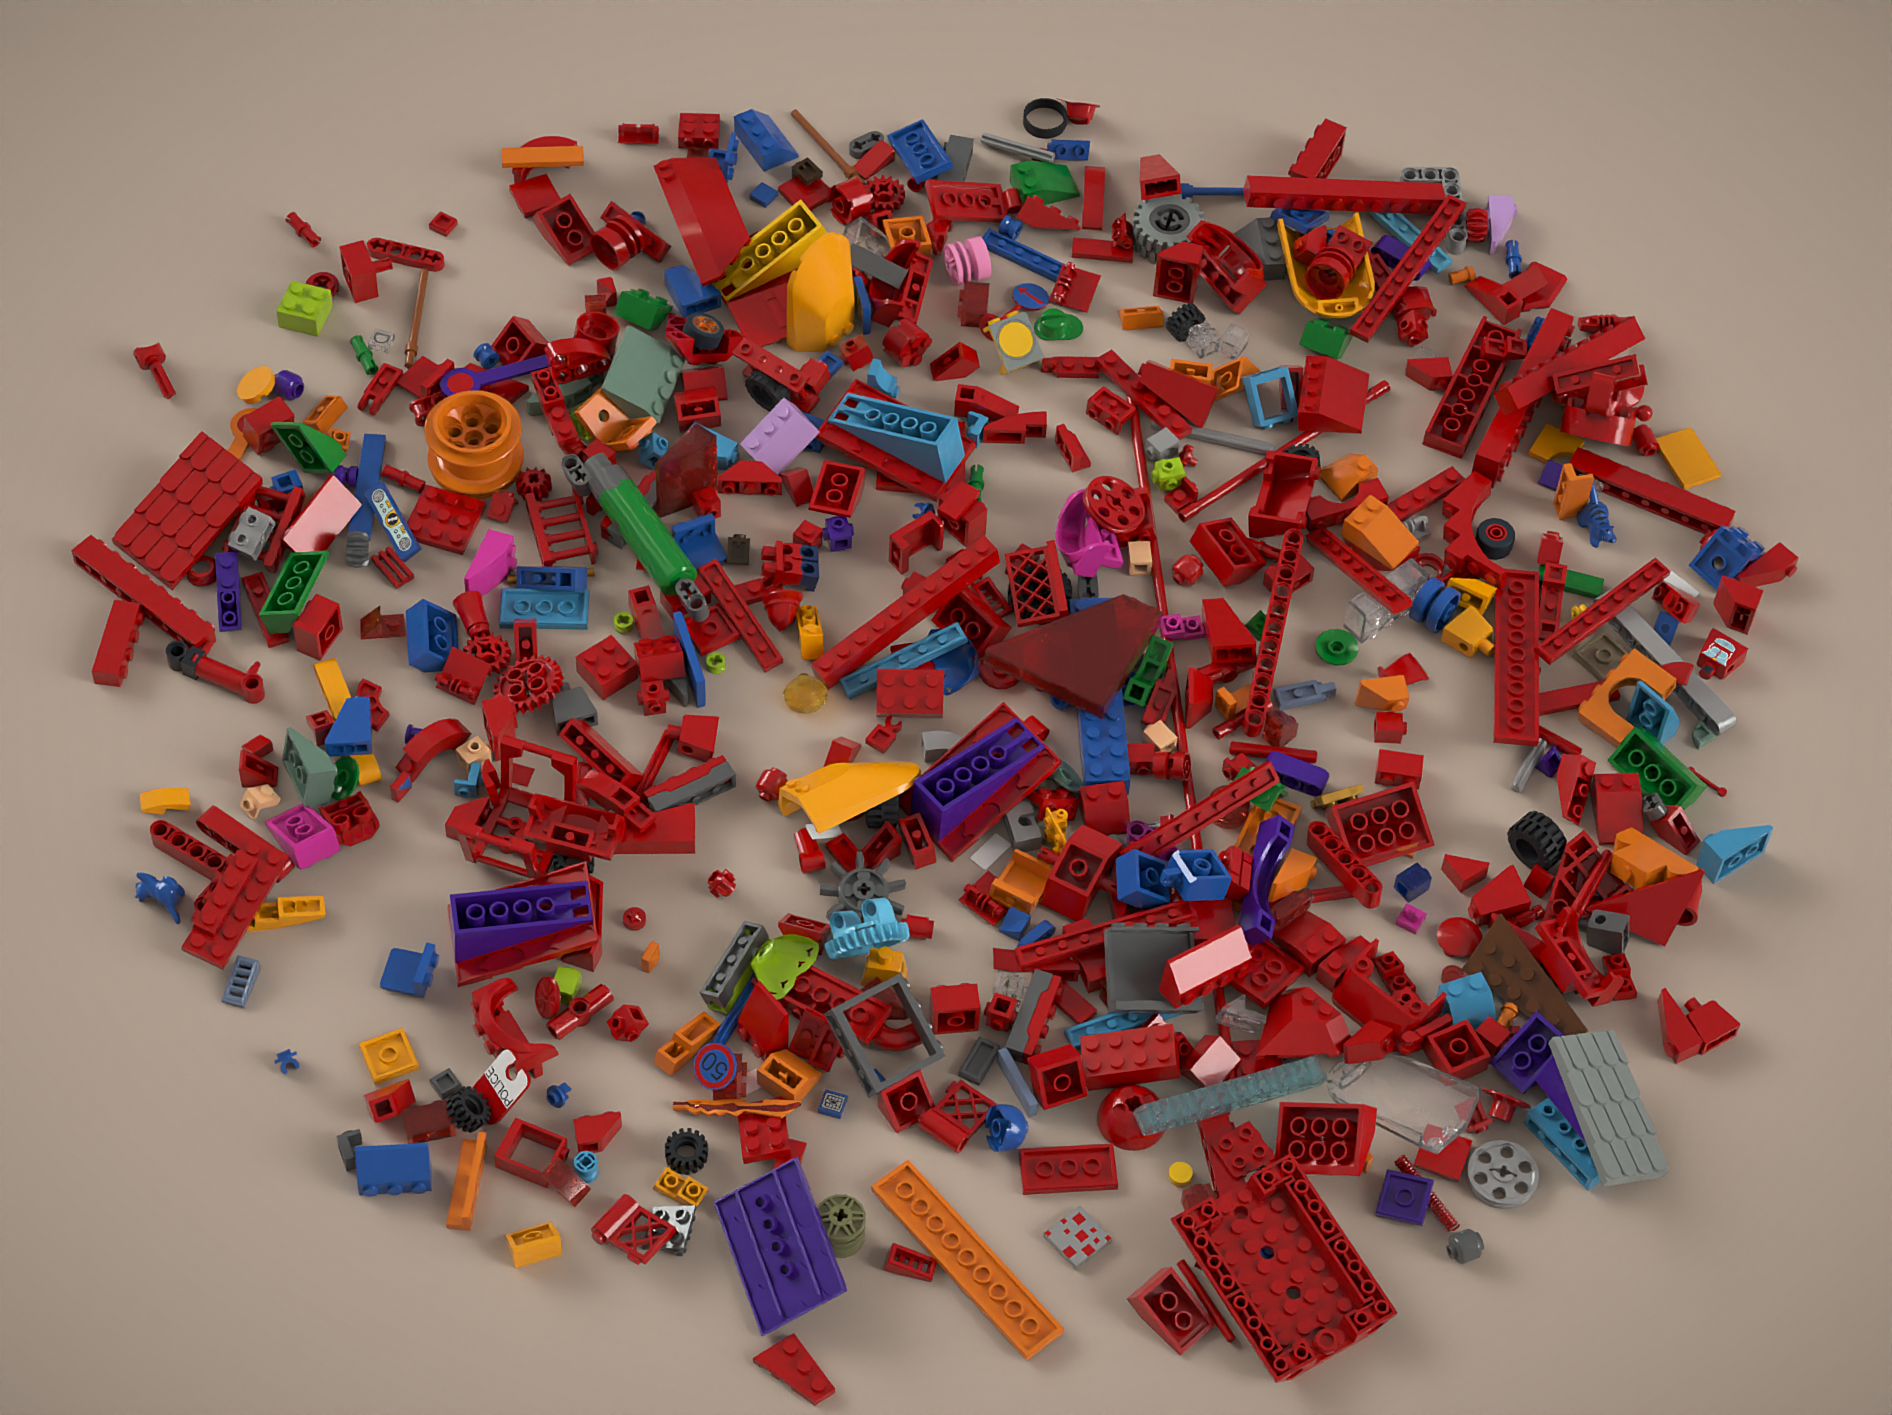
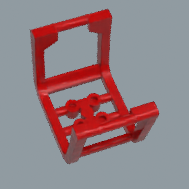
[457,735,577,879]

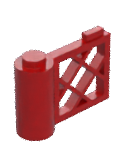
[917,1079,997,1154]
[591,1194,677,1265]

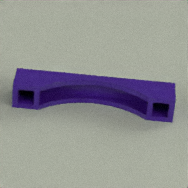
[1238,814,1295,946]

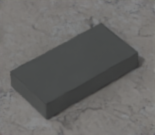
[958,1036,1000,1086]

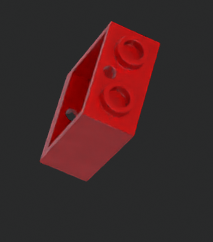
[494,1117,570,1188]

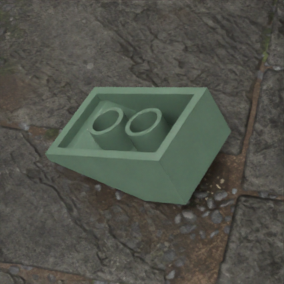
[282,727,337,807]

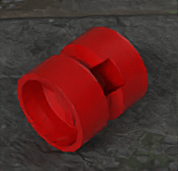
[1153,751,1191,781]

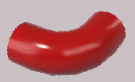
[870,1023,922,1052]

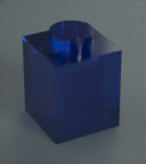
[1394,862,1432,903]

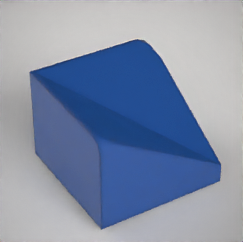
[999,906,1031,941]

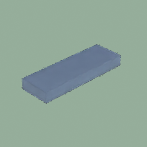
[997,1047,1038,1118]

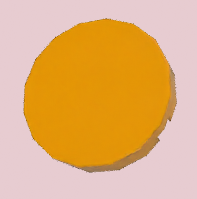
[237,366,276,404]

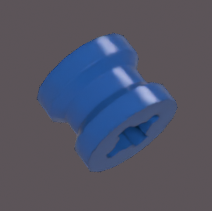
[999,215,1023,240]
[473,343,500,369]

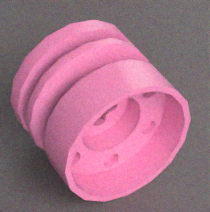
[944,236,992,286]

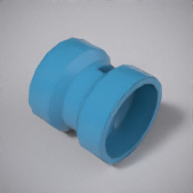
[574,1151,599,1183]

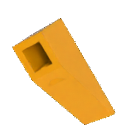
[796,605,824,660]

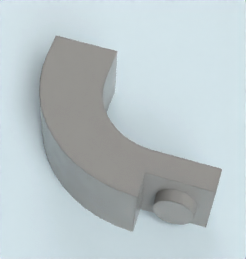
[921,731,963,763]

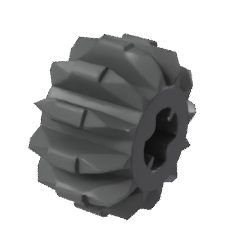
[346,531,369,568]

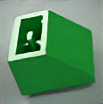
[614,288,673,330]
[1299,318,1353,359]

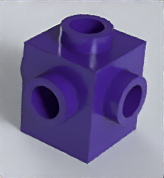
[822,516,854,552]

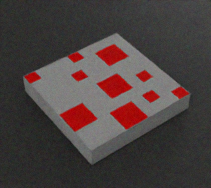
[1044,1206,1112,1270]

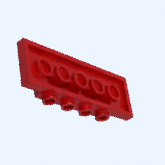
[181,836,290,970]
[751,961,892,1046]

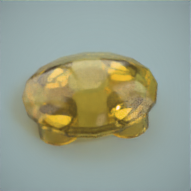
[783,673,828,714]

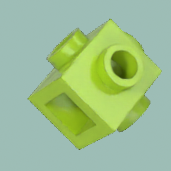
[1151,457,1186,491]

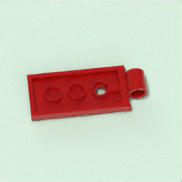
[925,180,1022,223]

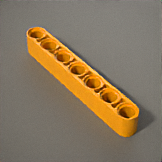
[313,658,382,787]

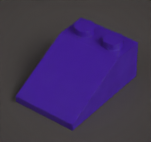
[1489,1011,1564,1094]

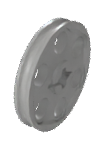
[1466,1140,1539,1209]

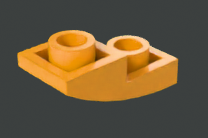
[139,788,191,815]
[653,1167,709,1208]

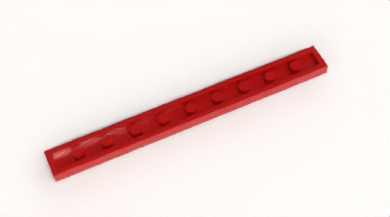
[1350,194,1466,343]

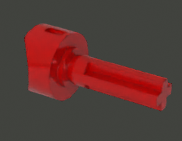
[133,342,176,399]

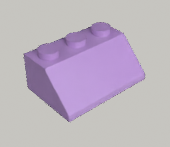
[740,398,820,476]

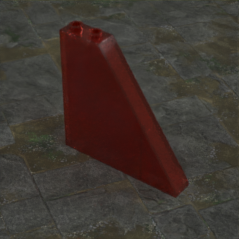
[984,594,1163,719]

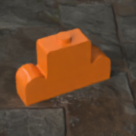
[1610,827,1700,889]

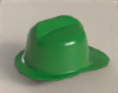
[1034,308,1083,340]

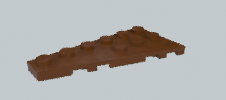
[1461,913,1589,1036]

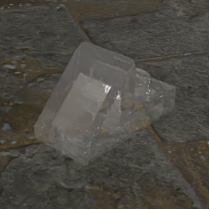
[1214,994,1266,1034]

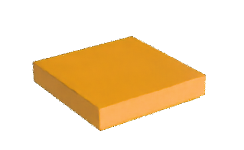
[359,1028,420,1085]

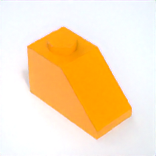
[1446,578,1497,615]

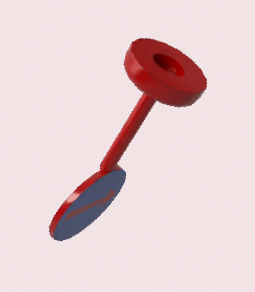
[979,283,1049,341]

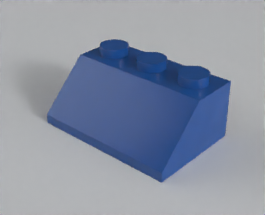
[734,109,799,172]
[406,599,459,673]
[355,1143,432,1197]

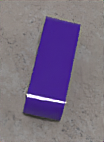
[1371,235,1431,281]
[1266,752,1330,797]

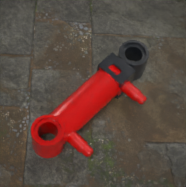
[166,641,265,704]

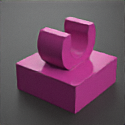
[1395,903,1427,934]

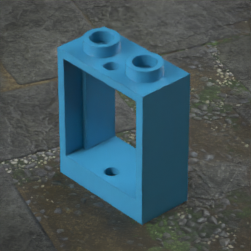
[1242,366,1298,429]

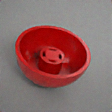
[1097,1084,1167,1151]

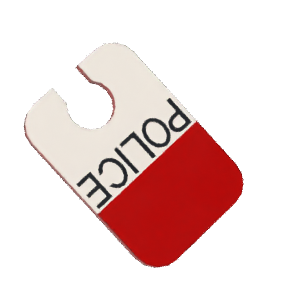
[472,1050,531,1125]

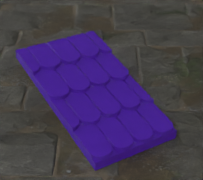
[714,1157,847,1336]

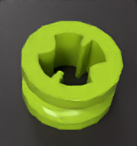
[614,612,633,634]
[706,652,726,674]

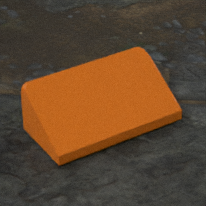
[1119,305,1163,330]
[303,395,347,432]

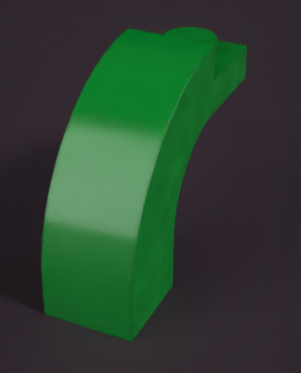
[1123,635,1174,706]

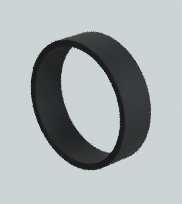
[1023,98,1067,139]

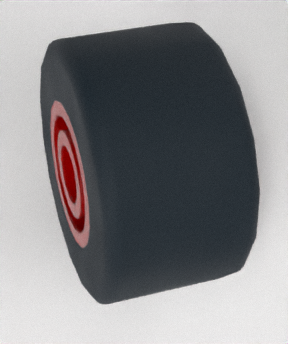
[1475,518,1515,560]

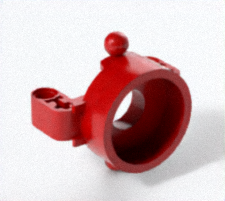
[1553,372,1653,446]

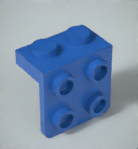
[708,132,739,184]
[672,513,727,570]
[380,942,439,998]

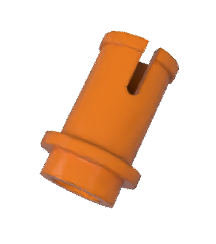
[1448,266,1476,285]
[1497,1002,1518,1030]

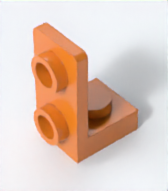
[1214,684,1251,720]

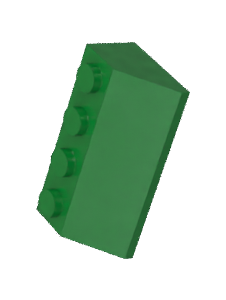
[259,550,330,634]
[1607,727,1708,810]

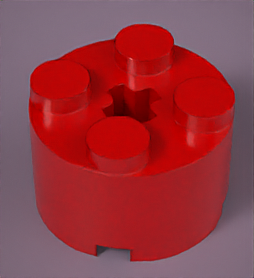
[827,177,873,224]
[882,318,932,367]

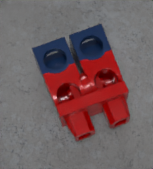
[761,541,819,592]

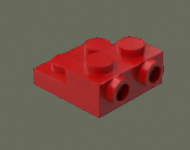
[678,113,720,149]

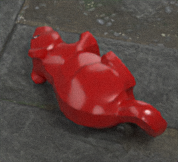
[926,219,953,256]

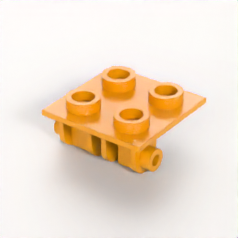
[1043,807,1068,854]

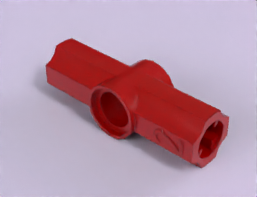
[1197,655,1257,684]
[546,984,614,1040]

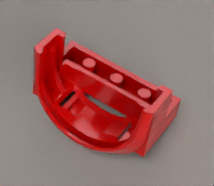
[1186,220,1267,314]

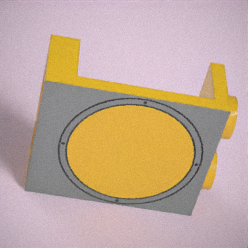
[983,310,1044,375]

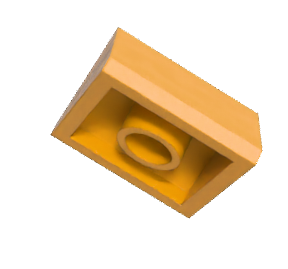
[505,1221,562,1269]

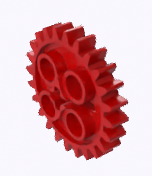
[493,655,564,715]

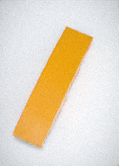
[246,896,326,932]

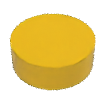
[1168,1162,1193,1187]

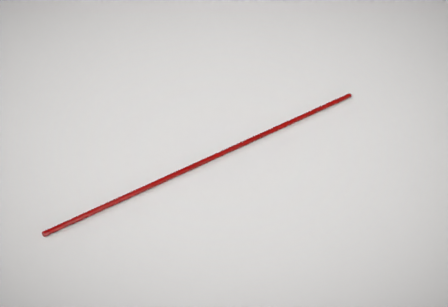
[1126,395,1239,1093]

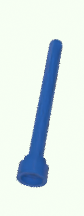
[1181,183,1244,199]

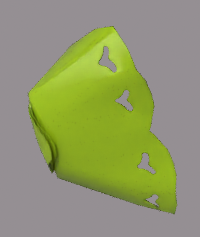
[751,935,819,1000]

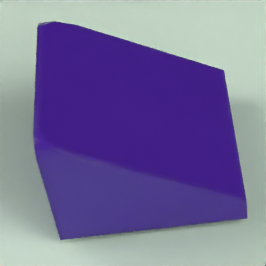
[1538,460,1563,491]

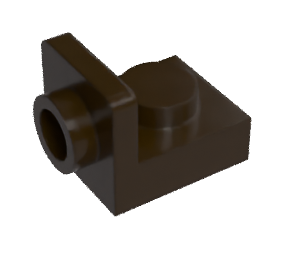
[792,157,823,186]
[727,534,750,565]

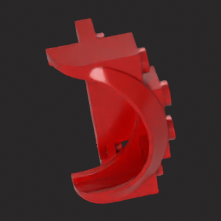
[868,239,934,328]
[523,793,627,862]
[1535,907,1624,1007]
[470,978,559,1079]

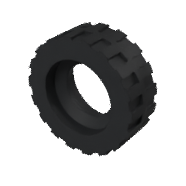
[745,369,791,412]

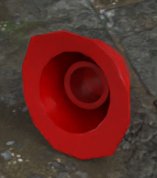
[762,590,804,632]

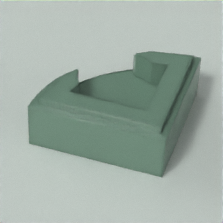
[1692,720,1716,749]

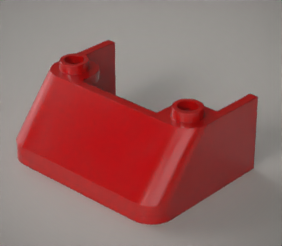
[1331,938,1447,1052]

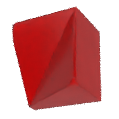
[597,277,617,308]

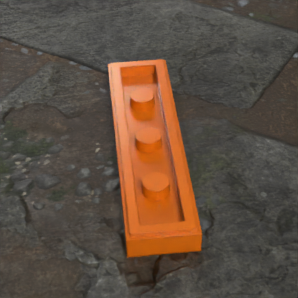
[502,146,584,168]

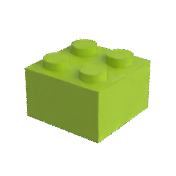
[276,280,333,337]

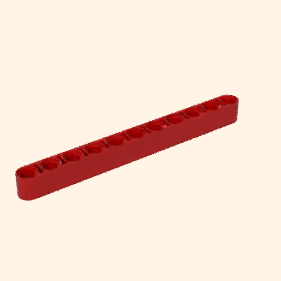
[1242,528,1303,737]

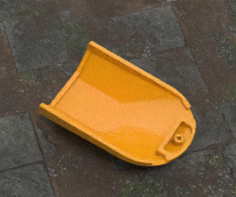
[1277,213,1375,318]
[787,232,854,352]
[778,761,921,834]

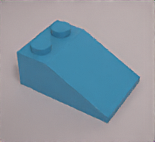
[1626,680,1680,744]
[1696,825,1773,884]

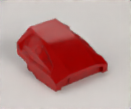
[1391,286,1437,321]
[319,791,380,847]

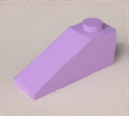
[1486,195,1517,255]

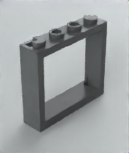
[824,973,945,1098]

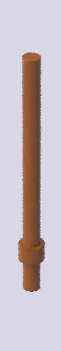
[791,109,866,185]
[404,269,429,369]

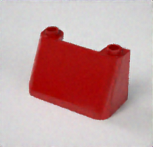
[1248,450,1321,539]

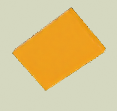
[1656,427,1721,490]

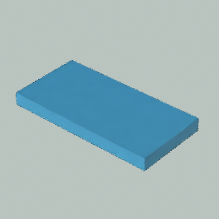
[499,588,589,630]

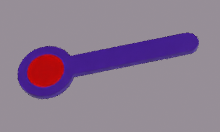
[440,355,548,397]

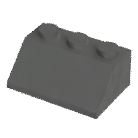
[1234,217,1286,281]

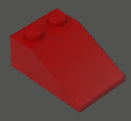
[532,193,595,266]
[808,460,865,518]
[1589,773,1644,845]
[1271,905,1346,978]
[737,981,789,1061]
[1127,1266,1216,1355]

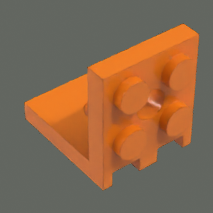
[574,387,657,452]

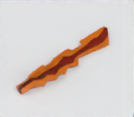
[673,1099,802,1118]

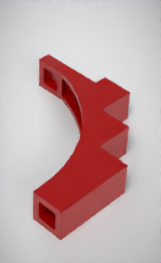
[1442,471,1507,589]

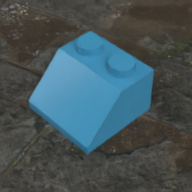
[1436,972,1497,1030]

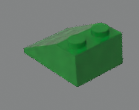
[1009,160,1080,205]
[270,422,347,473]

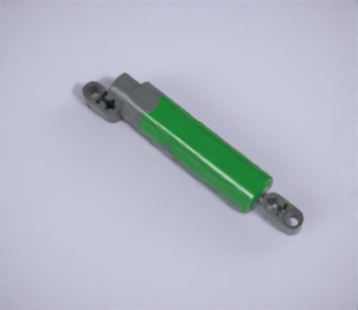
[561,452,710,622]

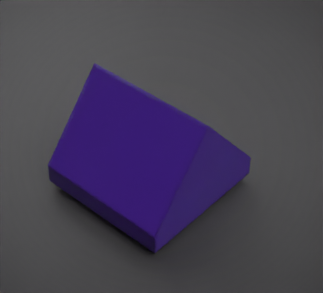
[1535,746,1561,778]

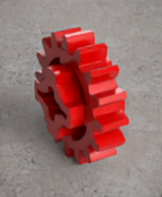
[864,175,905,213]
[463,632,511,677]

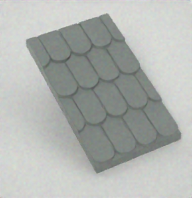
[1535,1030,1668,1187]

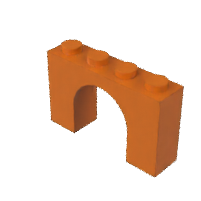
[1578,648,1676,748]

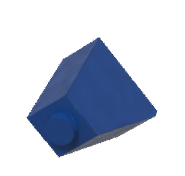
[664,265,721,318]
[325,696,372,757]

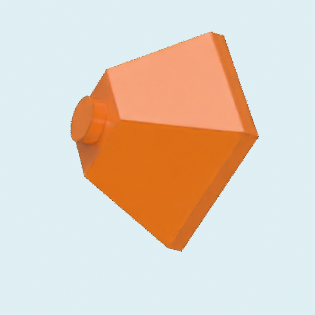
[882,215,932,257]
[1210,356,1260,402]
[1320,453,1378,502]
[1354,675,1410,712]

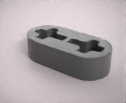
[849,131,884,159]
[1077,574,1099,599]
[1642,792,1668,821]

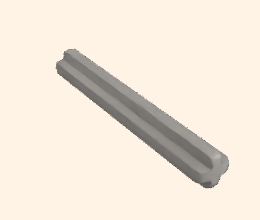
[981,133,1055,163]

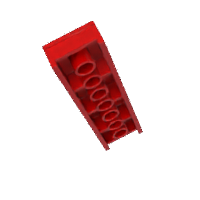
[1422,316,1522,459]

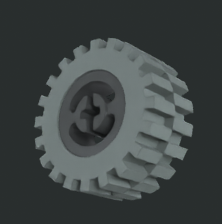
[1132,194,1205,264]

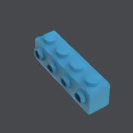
[1524,1098,1601,1191]

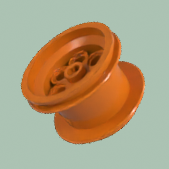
[424,390,524,499]

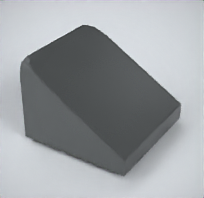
[669,676,688,707]

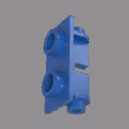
[1047,139,1090,161]

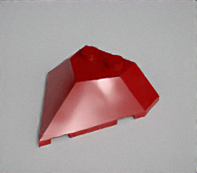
[665,312,747,365]
[1542,830,1634,922]
[1255,987,1351,1059]

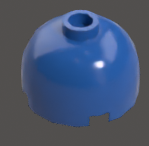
[985,1104,1029,1152]

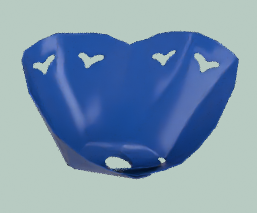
[928,628,980,696]

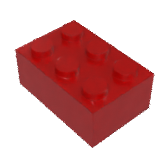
[876,669,944,718]

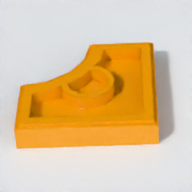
[1528,423,1585,464]

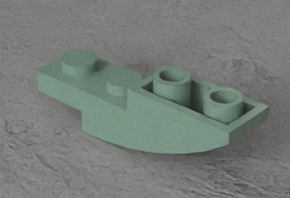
[526,373,604,416]

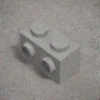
[228,507,276,561]

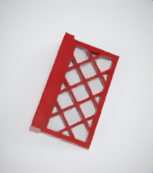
[1005,540,1070,628]

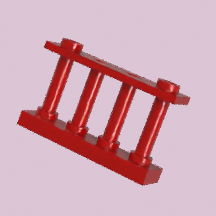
[732,337,820,414]
[1552,354,1648,404]
[222,483,307,574]
[525,487,599,566]

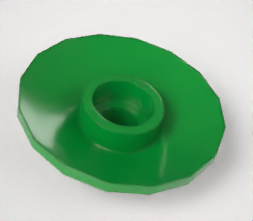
[1315,629,1359,666]
[331,756,360,800]

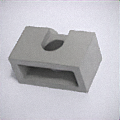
[1002,800,1045,852]

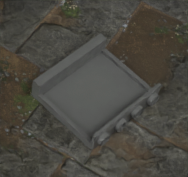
[1104,923,1204,1014]

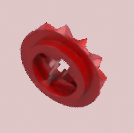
[306,272,339,297]

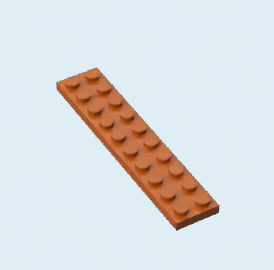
[871,1160,1064,1361]

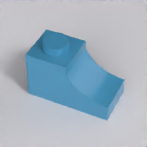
[867,358,900,399]

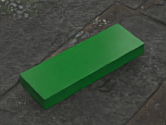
[1539,564,1604,599]

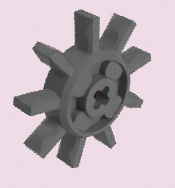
[819,851,906,920]

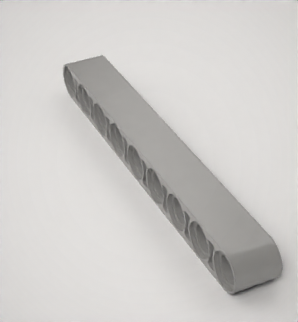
[1593,589,1737,736]

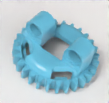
[825,898,910,959]

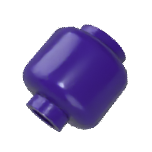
[273,370,304,401]

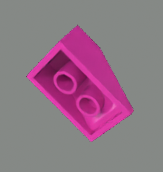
[464,529,517,597]
[265,803,340,870]

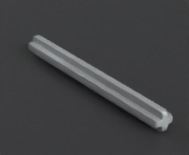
[1151,420,1274,455]

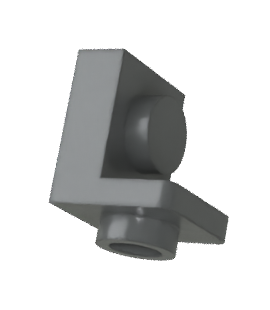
[337,1129,362,1171]

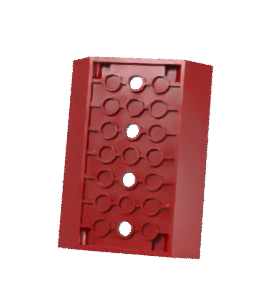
[1170,1153,1398,1383]

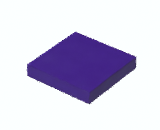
[1375,1169,1434,1227]

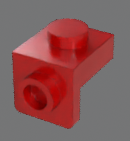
[486,490,519,523]
[1455,1097,1494,1134]

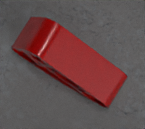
[545,338,612,384]

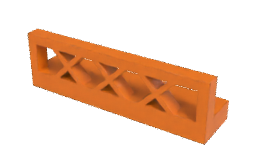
[446,1132,488,1231]

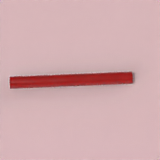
[1177,1259,1236,1343]

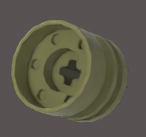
[817,1194,866,1258]

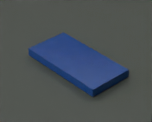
[887,119,954,184]
[673,611,706,708]

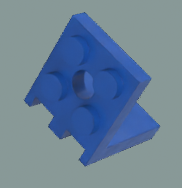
[1688,526,1765,590]

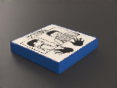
[853,276,871,335]

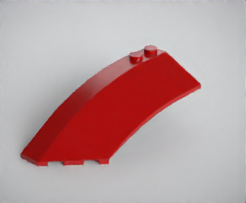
[653,158,751,287]

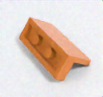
[1553,463,1594,520]

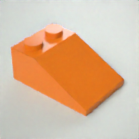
[1341,495,1419,570]

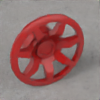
[1482,1089,1531,1123]

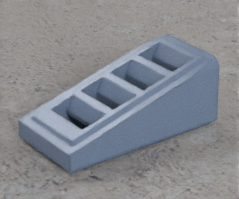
[222,955,261,1008]

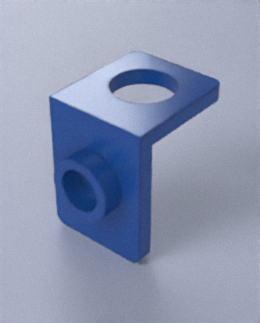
[1653,611,1679,646]

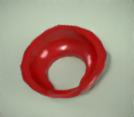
[1412,553,1445,583]
[187,555,217,587]

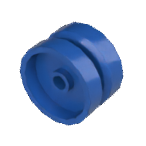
[1409,577,1461,633]

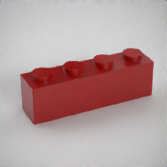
[92,600,145,687]
[558,718,644,791]

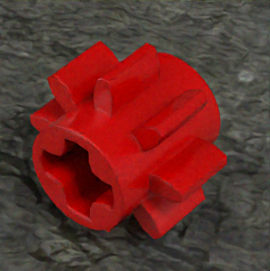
[707,869,736,898]

